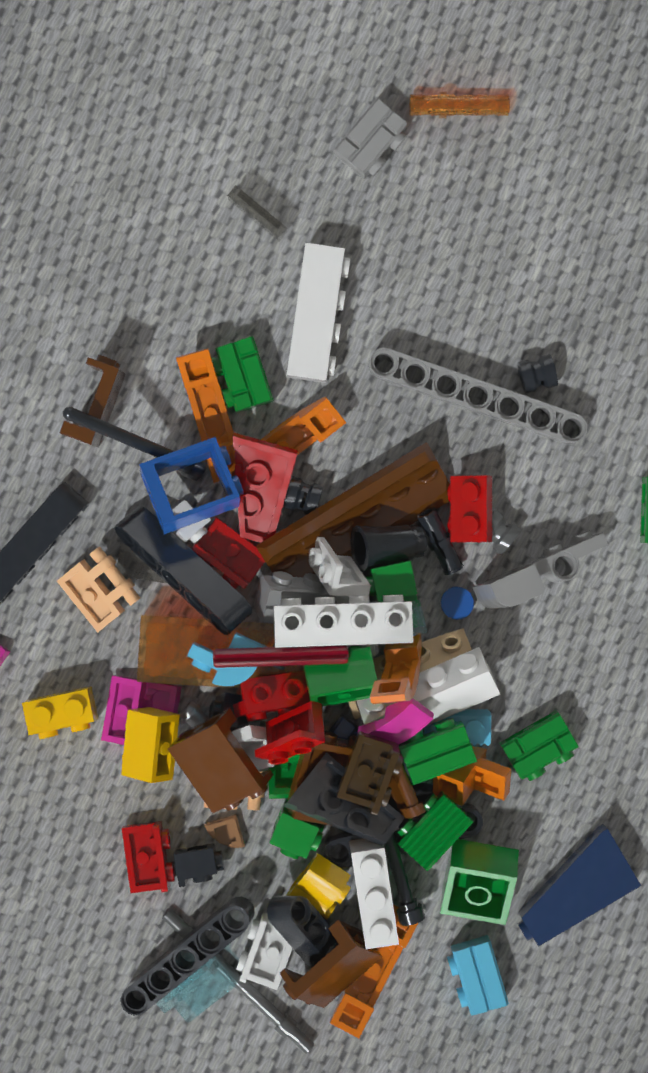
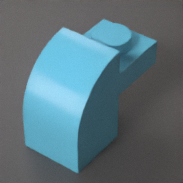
[187,632,267,686]

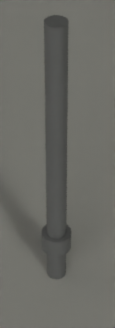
[162,909,314,1054]

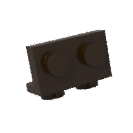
[336,731,403,815]

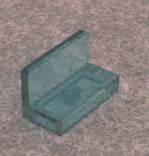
[156,956,236,1022]

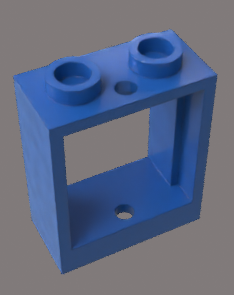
[139,437,243,534]

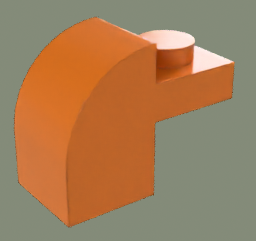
[433,746,511,806]

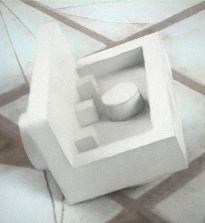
[309,537,371,600]
[236,912,292,990]

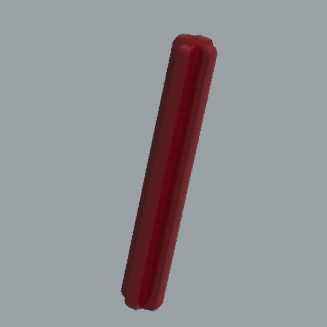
[213,645,349,668]

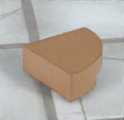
[204,814,245,848]

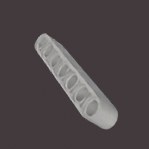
[368,348,588,444]

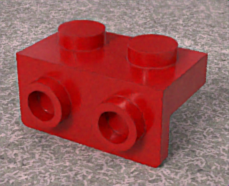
[447,475,492,542]
[192,517,265,590]
[233,671,310,722]
[255,701,325,765]
[121,821,175,894]

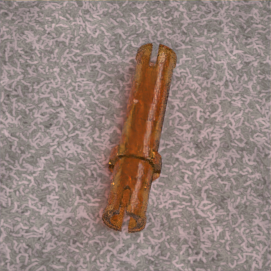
[409,91,510,119]

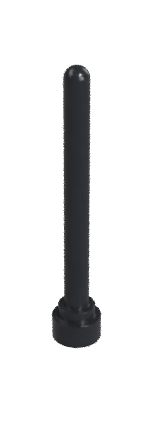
[63,407,207,481]
[384,831,425,926]

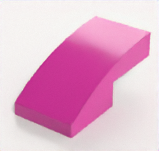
[358,698,434,745]

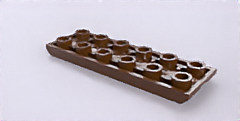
[256,442,450,578]

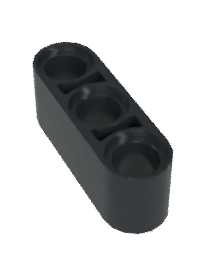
[267,896,339,968]

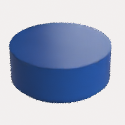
[440,586,474,620]

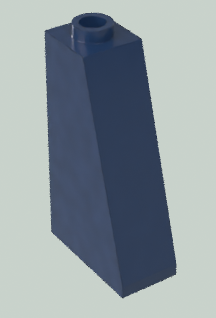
[517,824,641,947]

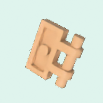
[57,546,141,633]

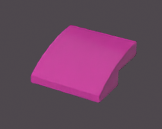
[101,675,182,745]

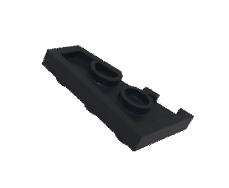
[284,753,405,846]

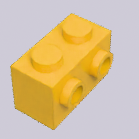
[22,686,98,739]
[121,707,180,783]

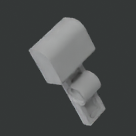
[473,530,608,609]

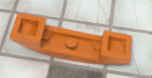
[176,348,235,483]
[229,396,346,476]
[370,632,422,704]
[329,904,418,1039]

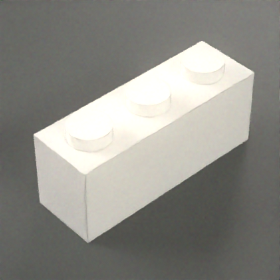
[349,838,399,950]

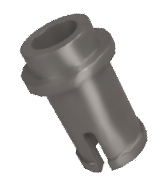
[179,700,209,727]

